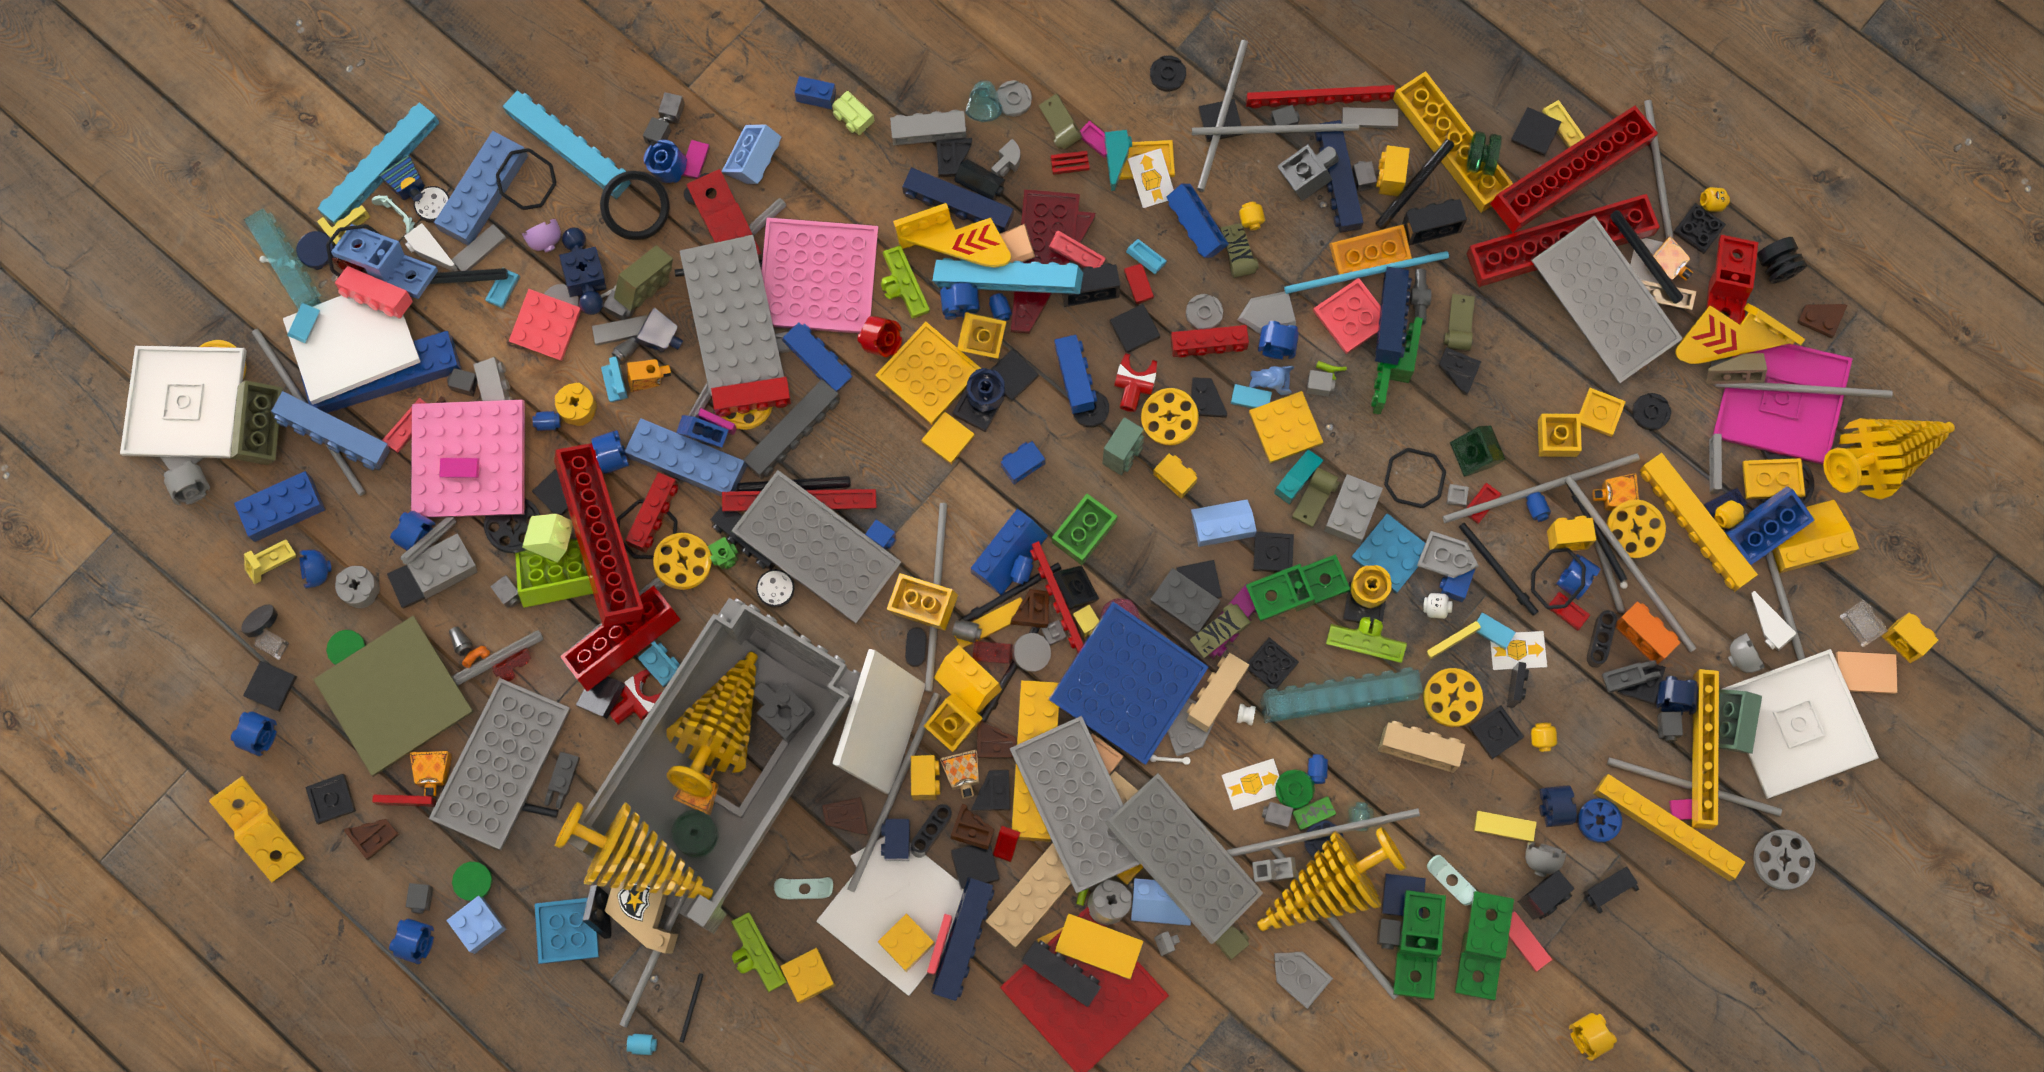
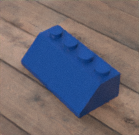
[1724,486,1814,565]
[971,509,1048,595]

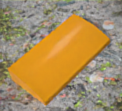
[1329,224,1412,275]

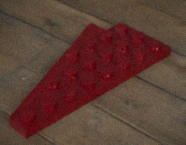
[1011,189,1096,334]

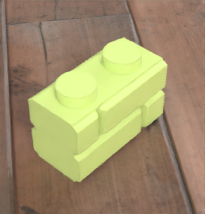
[832,91,875,135]

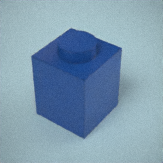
[865,519,896,550]

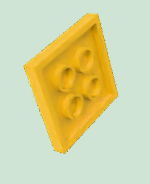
[1249,391,1323,463]

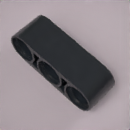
[1587,610,1617,668]
[910,804,952,858]

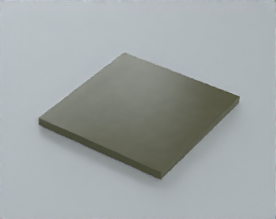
[313,616,474,777]

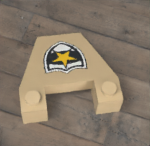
[605,871,696,953]

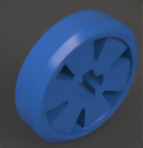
[1577,798,1622,843]

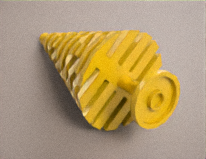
[1823,418,1955,499]
[666,652,758,797]
[554,802,713,900]
[1257,827,1407,932]

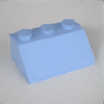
[721,125,781,184]
[1191,500,1256,547]
[1131,878,1191,926]

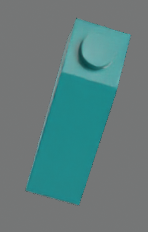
[1104,130,1132,191]
[1274,449,1324,505]

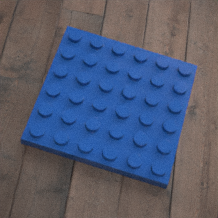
[1048,602,1209,765]

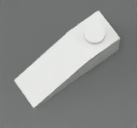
[404,223,458,271]
[1751,591,1796,651]

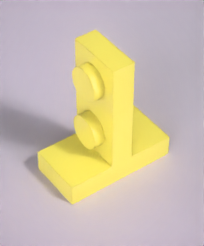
[317,205,370,245]
[244,539,296,584]

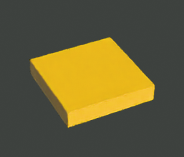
[1579,388,1626,437]
[921,412,975,464]

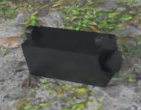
[954,159,1005,201]
[1583,866,1639,914]

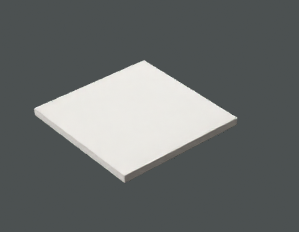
[283,295,421,405]
[120,346,247,458]
[833,649,925,795]
[1723,649,1879,799]
[816,836,964,996]

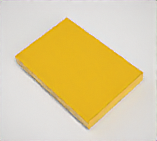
[1119,140,1175,180]
[1742,458,1805,499]

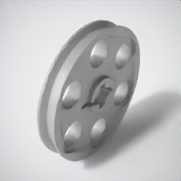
[1753,830,1815,890]

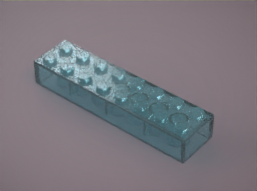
[1260,667,1423,723]

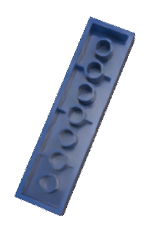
[301,331,462,413]

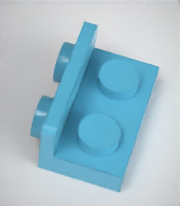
[601,356,628,402]
[638,641,680,687]

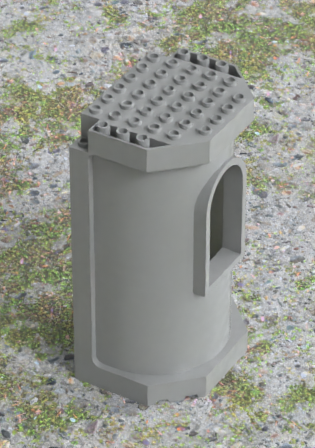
[567,598,861,934]

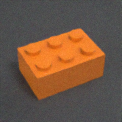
[1615,601,1681,665]

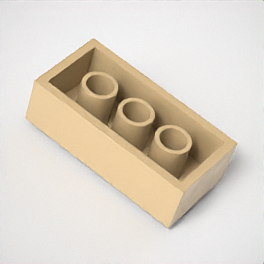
[1378,721,1465,773]

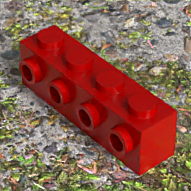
[1170,325,1249,358]
[711,377,791,417]
[625,472,679,553]

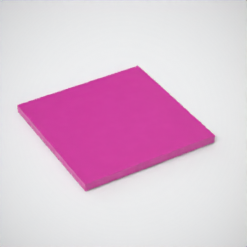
[1713,344,1853,465]

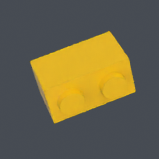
[1153,453,1197,499]

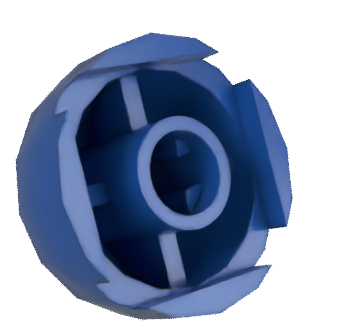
[299,550,331,589]

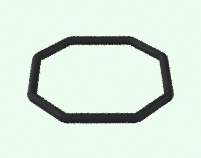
[496,148,556,210]
[326,224,382,277]
[1384,448,1446,508]
[617,499,678,559]
[1531,548,1586,610]

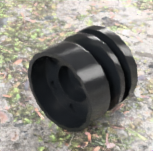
[1757,237,1807,284]

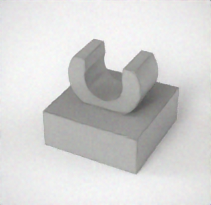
[1041,620,1067,645]
[1154,931,1180,956]

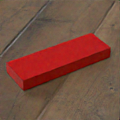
[372,794,436,807]

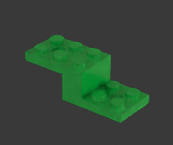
[1371,317,1423,414]
[1246,554,1351,622]
[1393,890,1446,1000]
[1454,891,1514,1001]

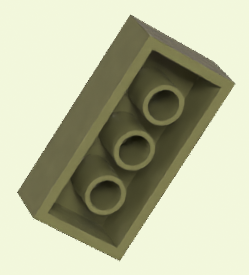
[230,380,283,465]

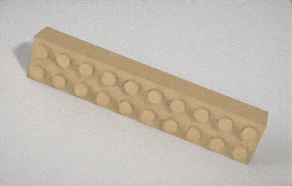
[985,771,1138,949]

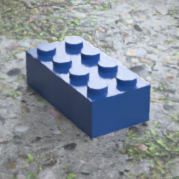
[234,471,326,542]

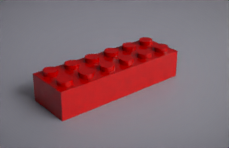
[560,585,681,692]

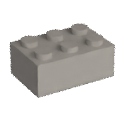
[1324,474,1383,545]
[407,533,478,599]

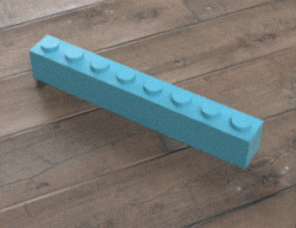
[503,90,631,200]
[317,102,439,225]
[932,258,1083,294]

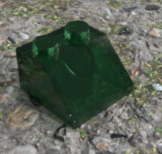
[1450,425,1506,477]

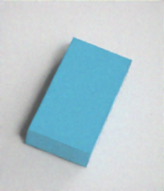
[1126,239,1167,274]
[485,270,520,309]
[287,303,320,343]
[1231,384,1272,409]
[1476,613,1516,650]

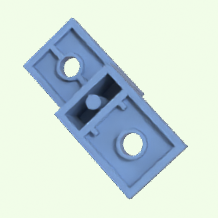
[331,224,438,299]

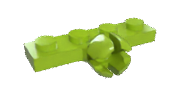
[881,245,930,319]
[1326,617,1407,663]
[731,912,786,993]

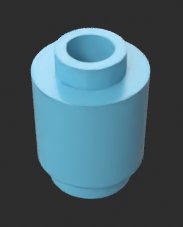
[627,1034,657,1055]

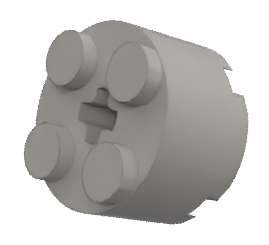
[164,461,210,505]
[335,566,380,608]
[1087,880,1132,925]

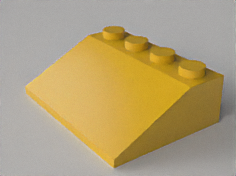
[1772,500,1859,573]

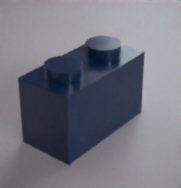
[881,819,910,861]

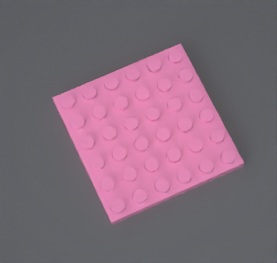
[761,218,878,334]
[411,400,525,518]

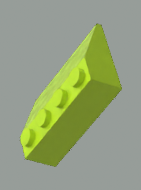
[515,538,593,608]

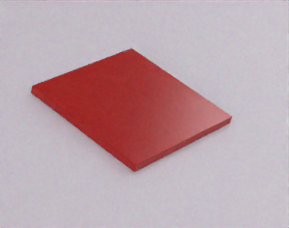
[1000,907,1169,1072]

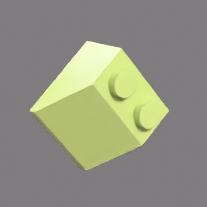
[522,514,573,562]

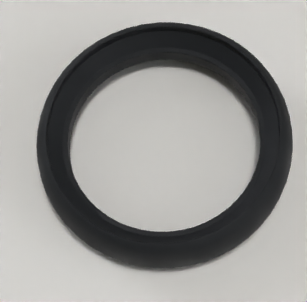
[600,171,670,240]

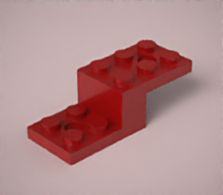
[686,169,762,255]
[1706,235,1758,325]

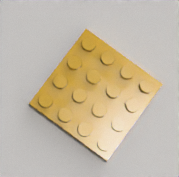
[875,322,981,425]

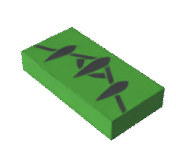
[1292,796,1336,831]

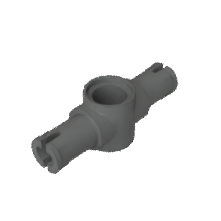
[1410,269,1431,325]

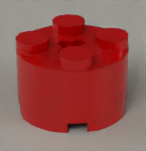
[857,316,902,357]

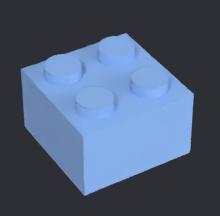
[446,896,506,954]

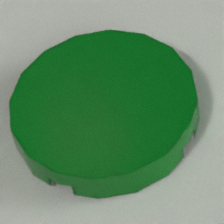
[326,630,366,665]
[1275,769,1315,809]
[452,861,493,901]

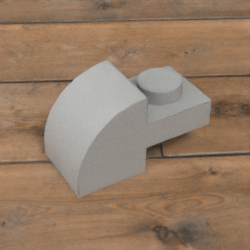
[991,139,1020,177]
[1252,857,1297,882]

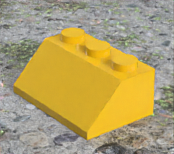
[934,645,1002,713]

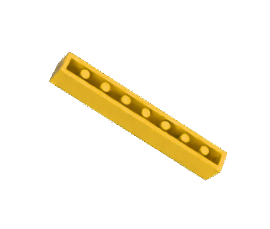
[1640,453,1758,592]
[1692,669,1719,830]
[1593,774,1745,881]

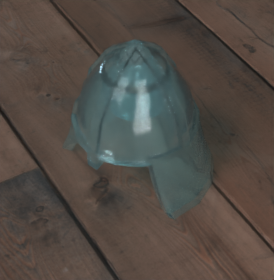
[965,80,1002,122]

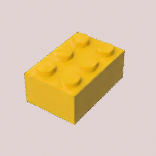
[887,573,958,631]

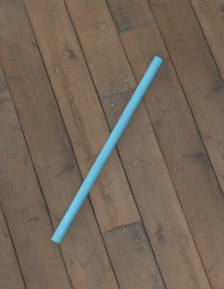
[1284,251,1449,294]

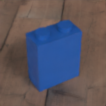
[676,415,728,448]

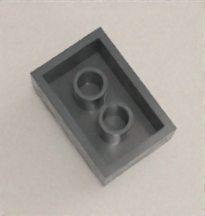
[1150,568,1221,633]

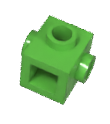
[708,537,739,569]

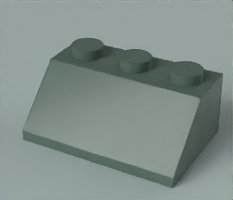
[1718,689,1762,754]

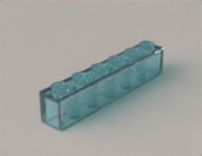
[244,208,322,310]

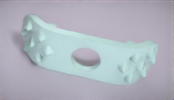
[372,195,415,234]
[1427,855,1477,906]
[774,877,833,899]

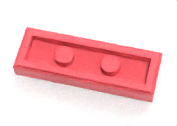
[1049,231,1106,268]
[382,398,426,453]
[1509,911,1552,972]
[927,914,952,975]

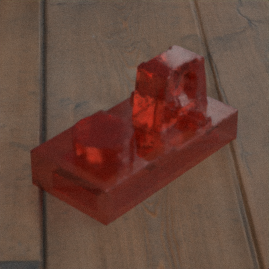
[972,641,1013,664]
[492,648,531,682]

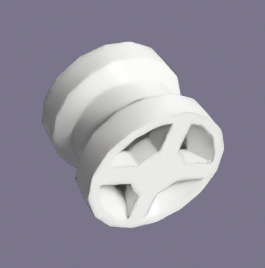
[1236,704,1256,726]

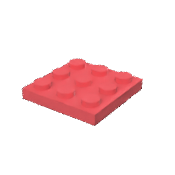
[1313,278,1381,354]
[509,289,581,361]

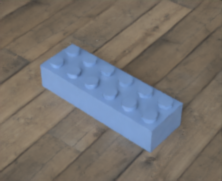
[434,131,528,246]
[271,391,390,471]
[625,418,747,497]

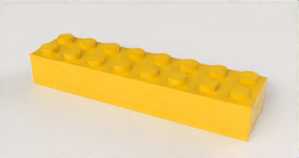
[1393,71,1513,213]
[1012,680,1059,842]

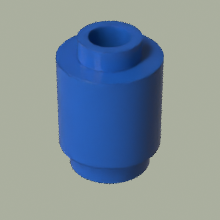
[989,293,1012,321]
[532,411,561,431]
[1526,492,1551,522]
[1010,555,1034,584]
[1308,754,1328,784]

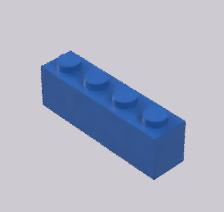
[1166,183,1229,258]
[782,322,852,392]
[1054,335,1097,414]

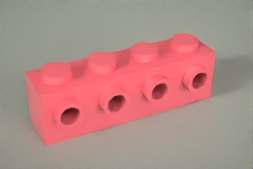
[335,266,413,318]

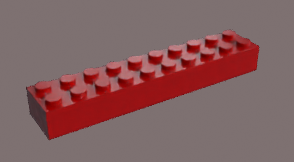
[1490,105,1658,233]
[1466,194,1660,287]
[554,443,643,627]

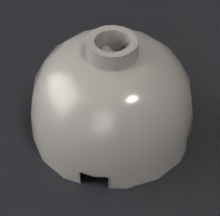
[1728,633,1765,673]
[1525,842,1567,877]

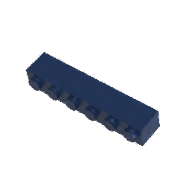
[1315,120,1364,233]
[902,167,1014,234]
[1375,267,1412,365]
[931,877,995,1001]

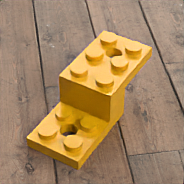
[209,776,305,883]

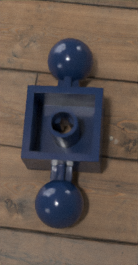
[559,227,606,315]

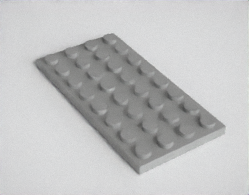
[1531,216,1683,383]
[680,235,784,397]
[731,470,901,624]
[429,678,571,851]
[1010,716,1140,894]
[1105,773,1263,944]

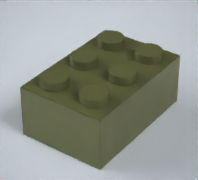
[614,245,673,311]

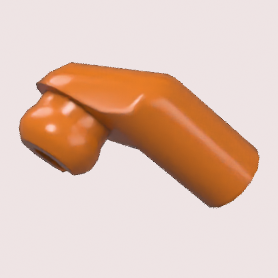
[462,646,490,668]

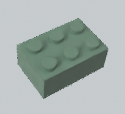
[1102,417,1145,476]

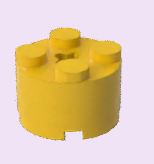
[555,383,597,426]
[1350,565,1392,608]
[1569,1013,1617,1061]

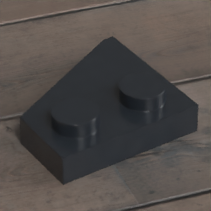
[937,138,972,177]
[1438,347,1481,396]
[1191,377,1227,418]
[1617,661,1666,705]
[972,770,1010,811]
[582,885,611,939]

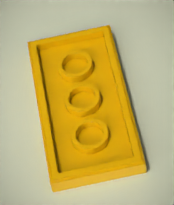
[1055,913,1143,979]

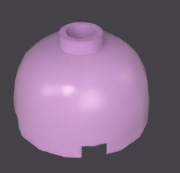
[522,219,561,253]

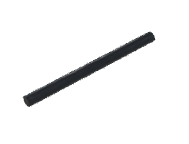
[679,973,704,1043]

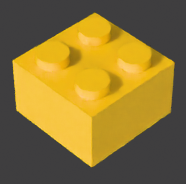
[1376,145,1410,197]
[957,312,1006,359]
[1538,414,1582,457]
[1547,516,1596,551]
[1882,612,1938,663]
[924,693,983,752]
[911,755,940,801]
[877,913,935,972]
[780,948,835,1004]

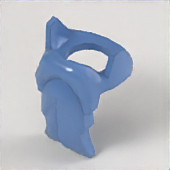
[1249,366,1294,395]

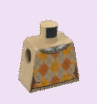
[940,750,979,799]

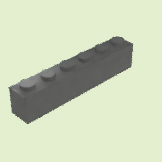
[743,379,840,480]

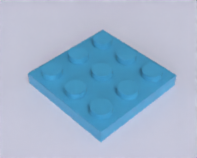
[1351,513,1426,594]
[535,898,599,964]

